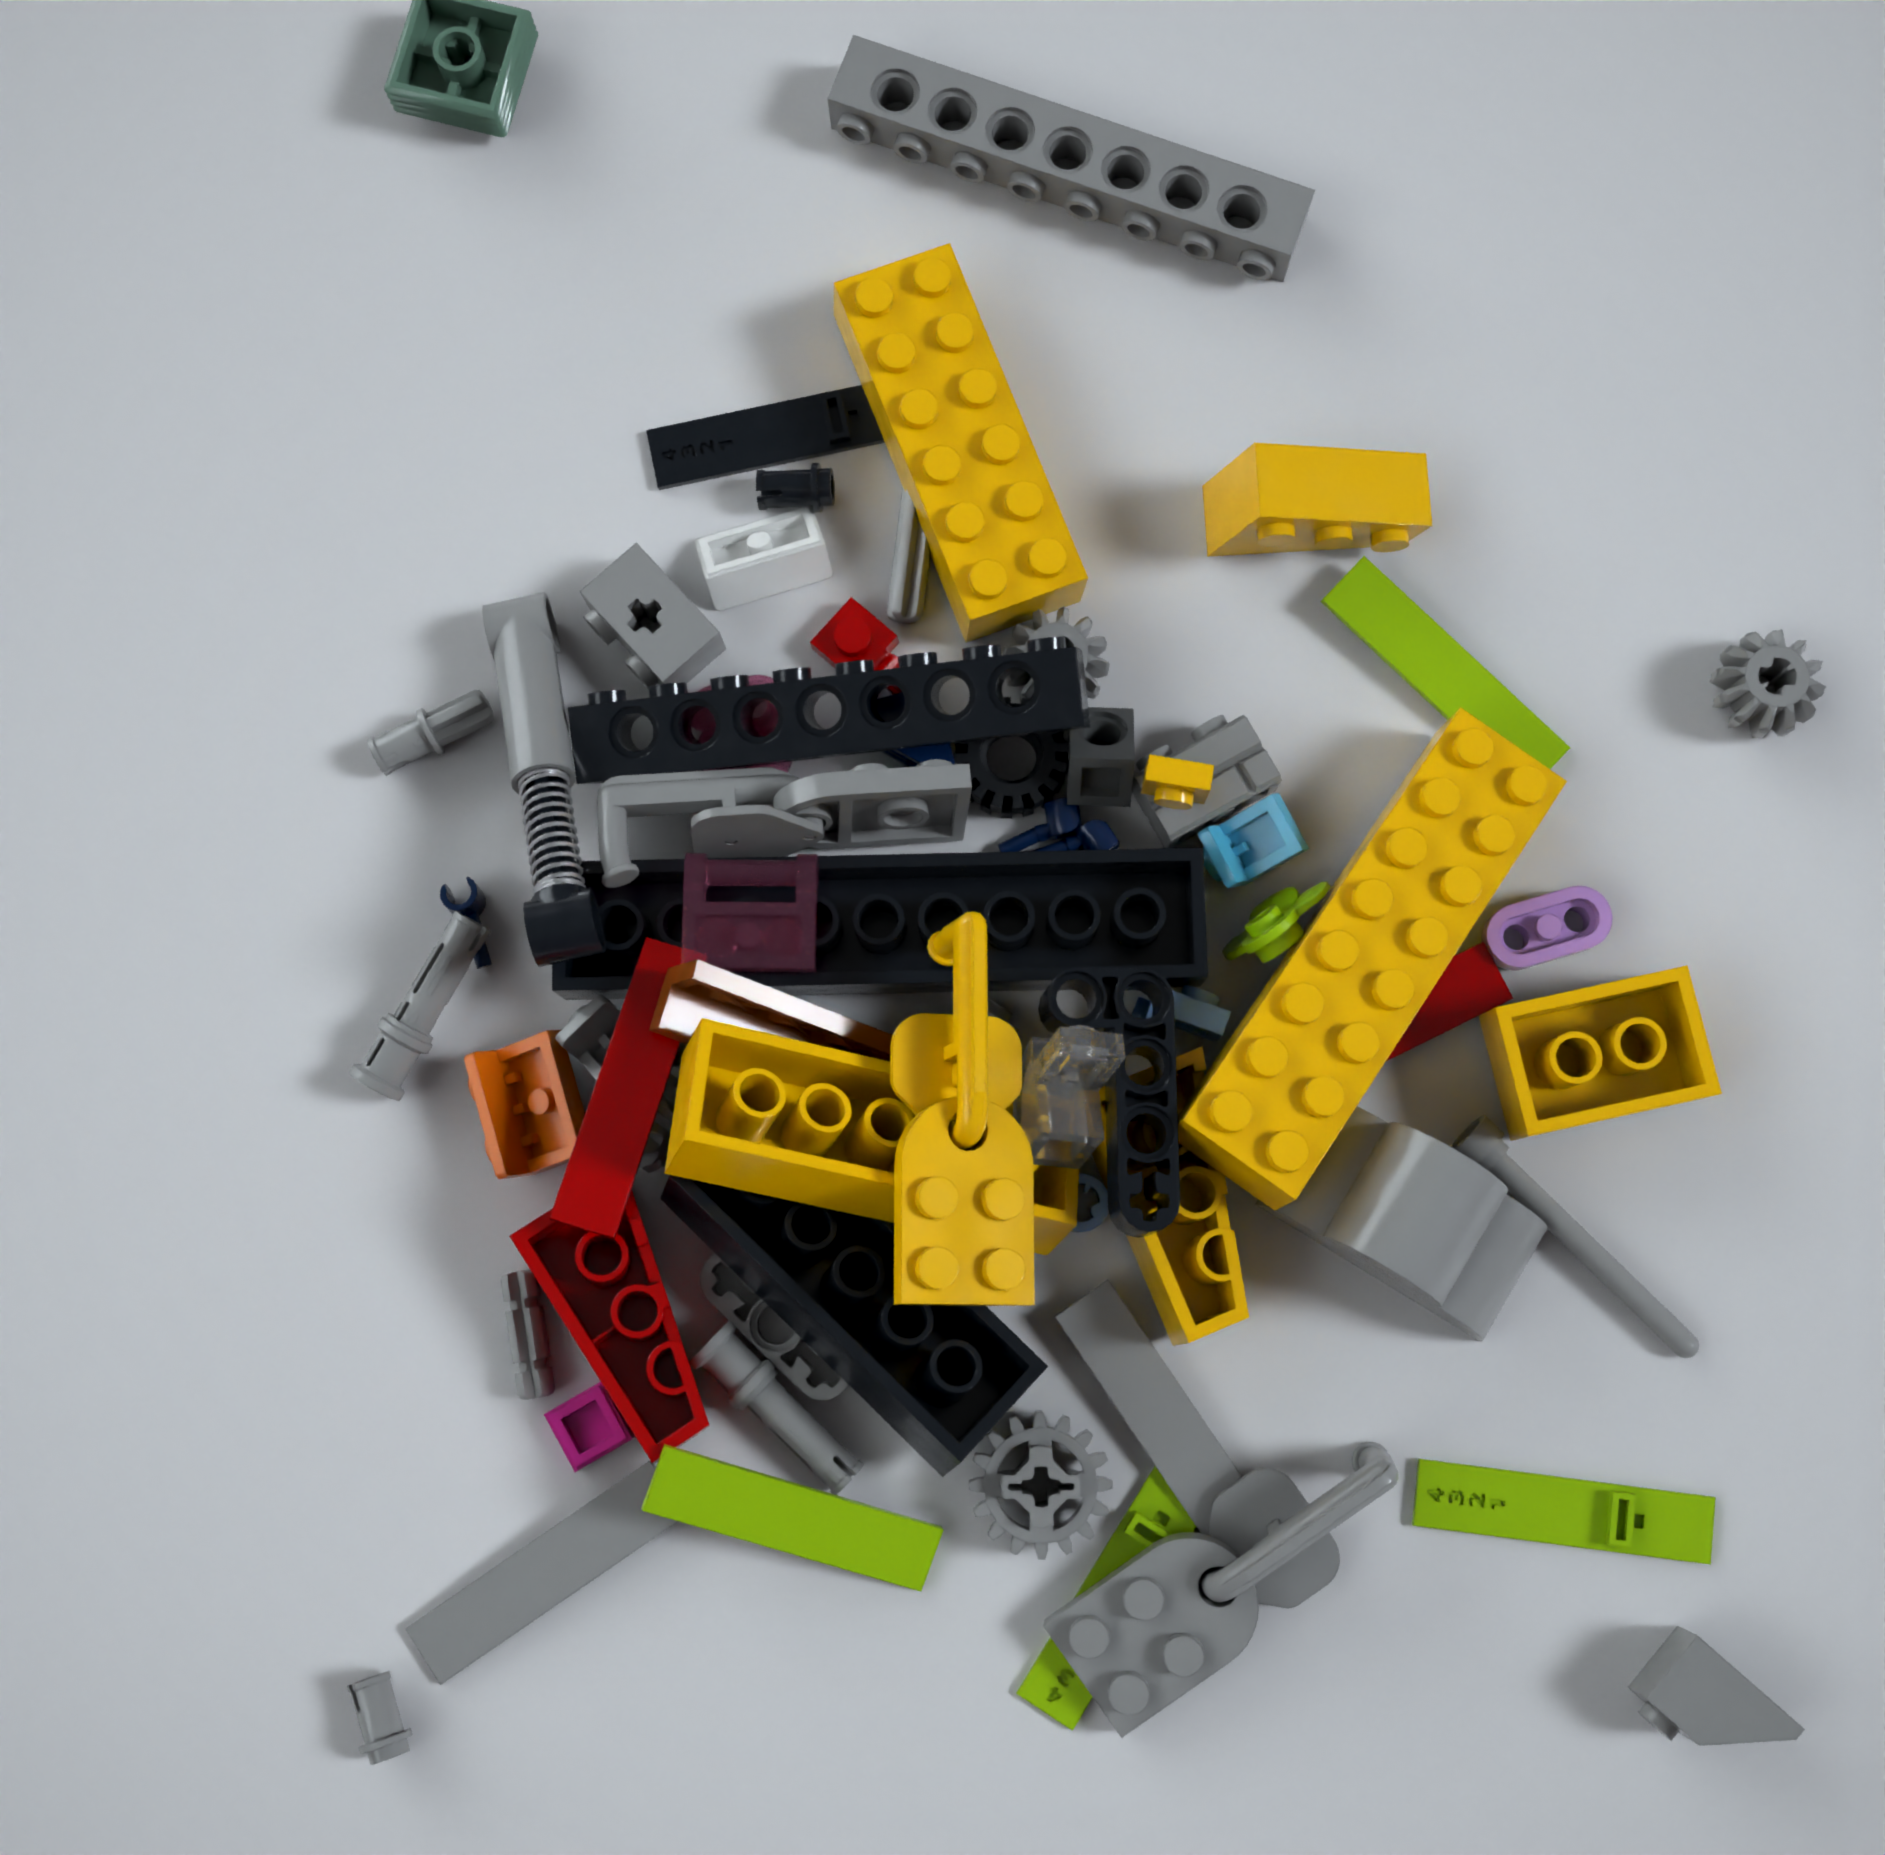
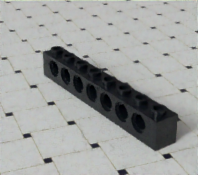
[568,637,1090,784]

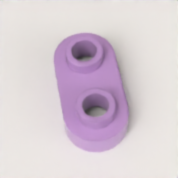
[1482,886,1612,971]

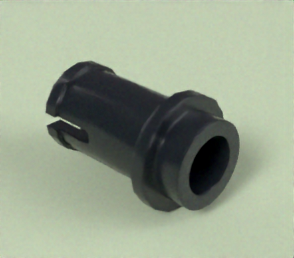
[756,463,835,512]

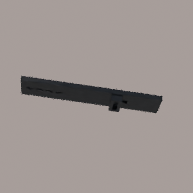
[646,385,885,490]

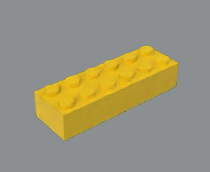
[833,243,1088,643]
[664,1018,1082,1256]

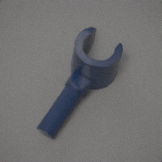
[998,797,1082,852]
[1033,819,1120,851]
[440,877,492,969]

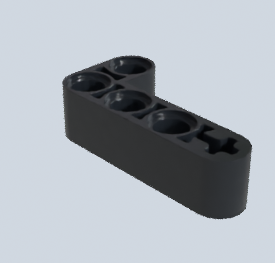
[1038,968,1180,1238]

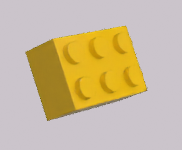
[1479,965,1722,1141]

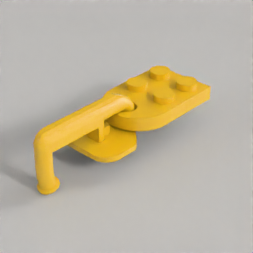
[890,912,1035,1306]

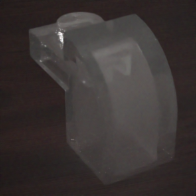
[1013,1025,1126,1169]

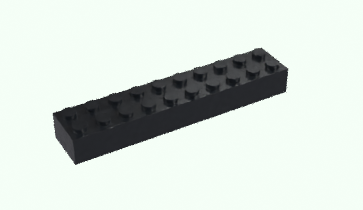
[552,848,1208,1000]

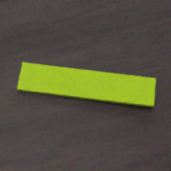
[1320,556,1570,769]
[641,1444,944,1592]
[1412,1458,1716,1565]
[1016,1465,1196,1731]

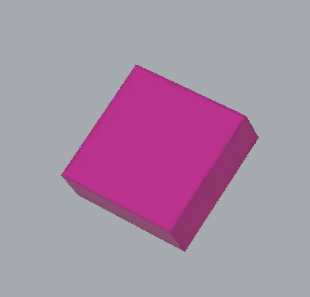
[544,1382,636,1472]

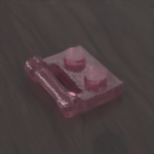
[681,853,819,972]

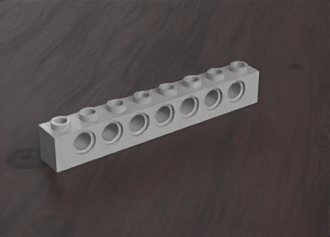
[827,35,1315,282]

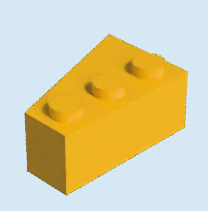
[1202,442,1433,557]

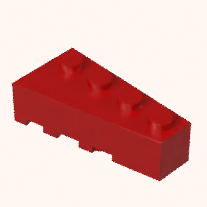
[509,1190,710,1464]

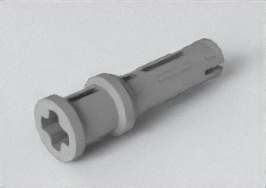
[349,910,491,1101]
[689,1320,864,1495]

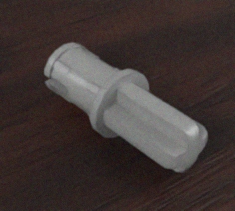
[367,690,494,776]

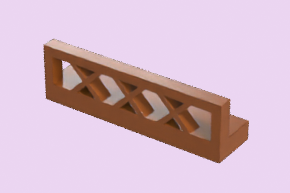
[649,959,892,1061]

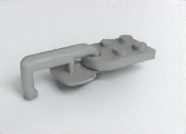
[597,759,972,888]
[1043,1442,1398,1738]

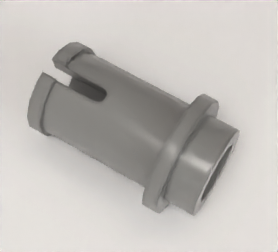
[347,1671,413,1765]

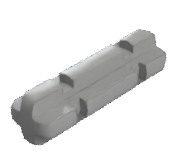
[501,1270,555,1400]

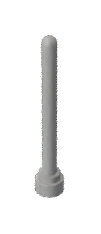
[1450,1115,1699,1358]

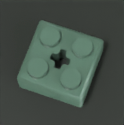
[384,0,538,137]

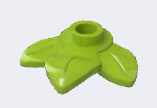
[1222,881,1331,963]

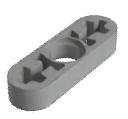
[700,1254,849,1400]

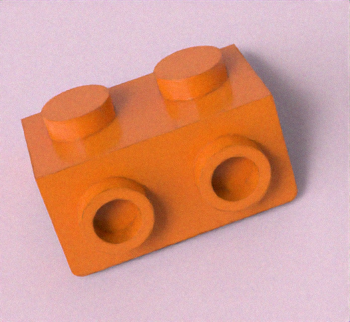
[464,1030,585,1179]

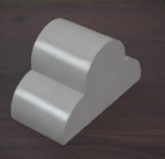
[1255,1106,1548,1341]

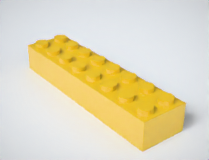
[1178,707,1567,1211]

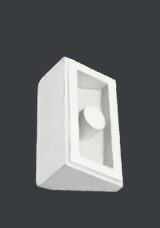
[694,506,833,611]

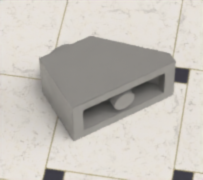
[1628,1626,1805,1746]

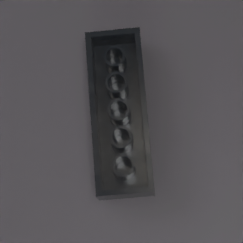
[660,1175,1048,1477]

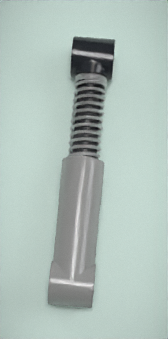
[482,592,606,967]

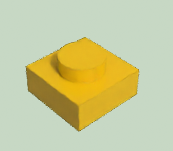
[1141,754,1214,810]

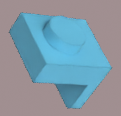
[1198,793,1309,888]

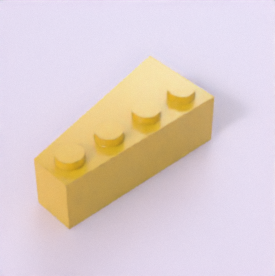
[1073,1046,1249,1346]

